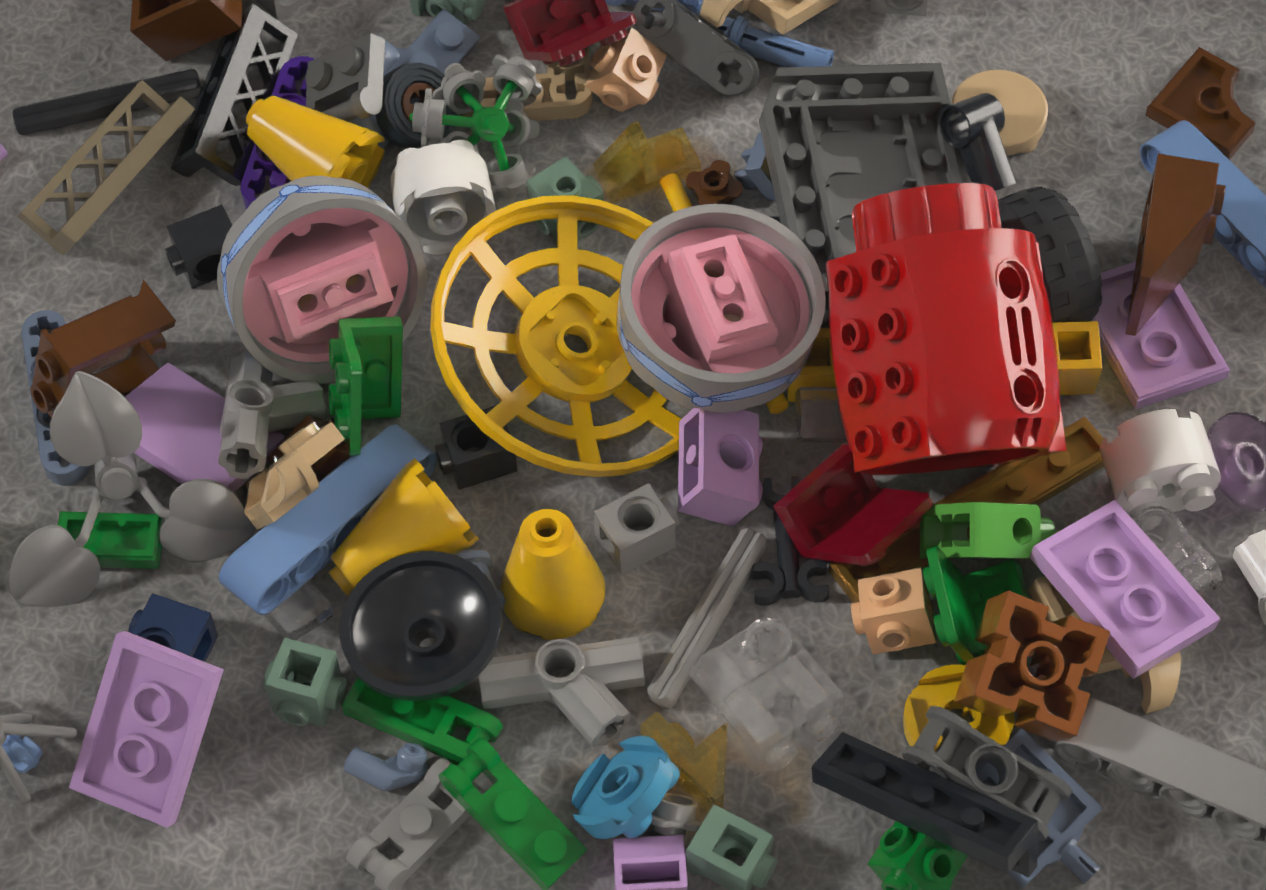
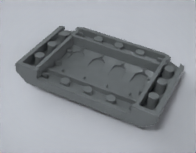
[759,63,962,328]

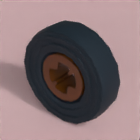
[375,62,458,149]

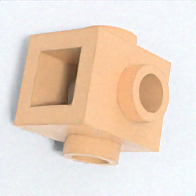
[585,27,667,112]
[851,568,936,655]

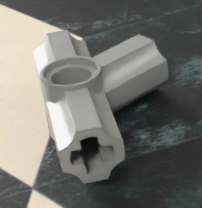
[218,350,327,480]
[479,637,645,748]

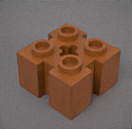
[954,591,1110,742]

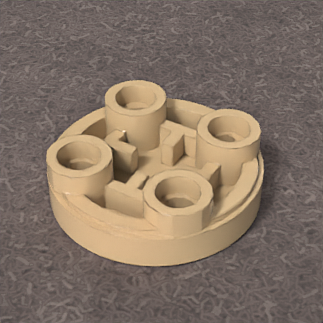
[951,70,1048,156]

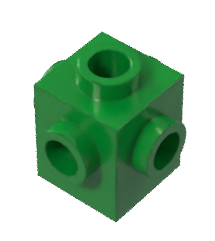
[867,821,969,890]

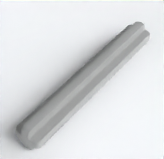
[647,528,766,709]

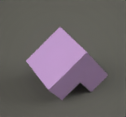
[613,835,688,890]

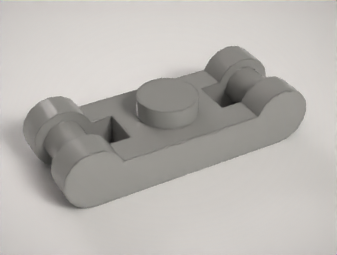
[346,757,486,890]

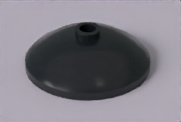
[340,551,503,701]

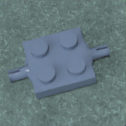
[975,728,1102,888]

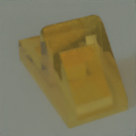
[593,121,701,204]
[640,711,728,814]

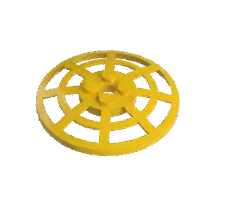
[430,195,725,477]

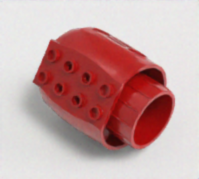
[826,183,1067,476]

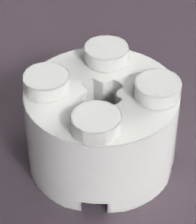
[390,140,496,255]
[1100,409,1221,526]

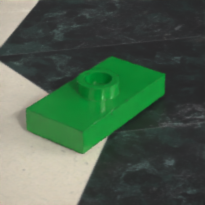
[57,511,165,569]

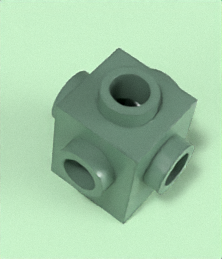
[526,156,604,240]
[263,637,347,727]

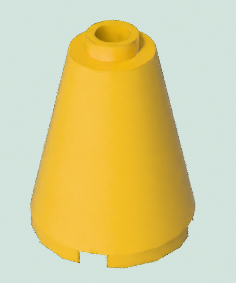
[246,96,385,188]
[329,458,479,597]
[500,509,606,640]

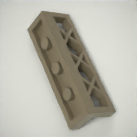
[18,80,195,255]

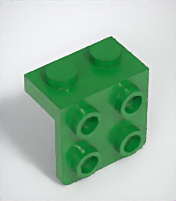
[329,316,403,456]
[923,546,1032,666]

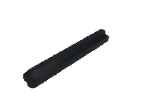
[13,69,202,135]

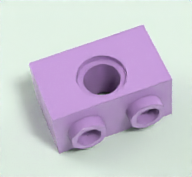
[678,408,763,526]

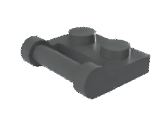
[306,33,385,121]

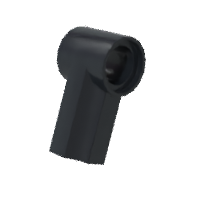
[939,93,1016,191]

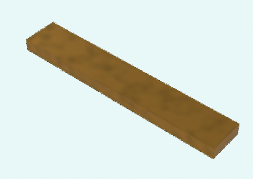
[829,416,1104,603]

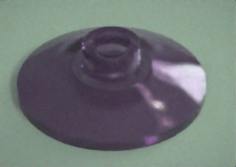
[1207,412,1266,512]

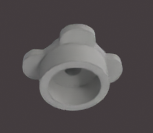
[651,792,702,836]

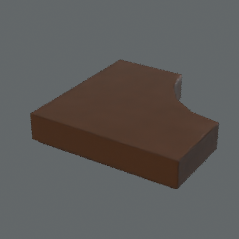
[1145,47,1256,160]

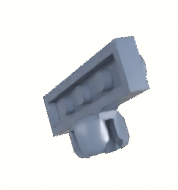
[348,9,481,151]

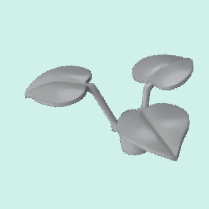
[9,371,255,607]

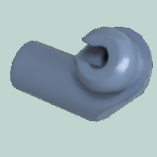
[344,743,428,791]

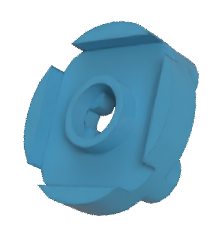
[571,736,680,839]

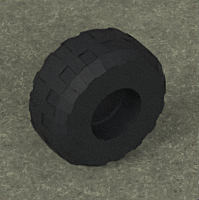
[998,186,1103,323]

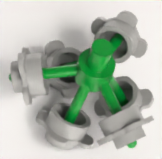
[409,55,543,197]

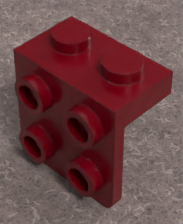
[503,0,637,66]
[773,444,933,566]

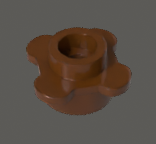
[686,160,743,205]

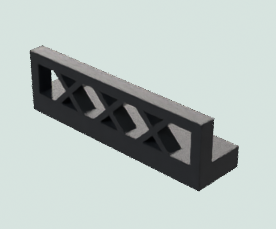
[171,4,298,186]
[811,732,1038,878]

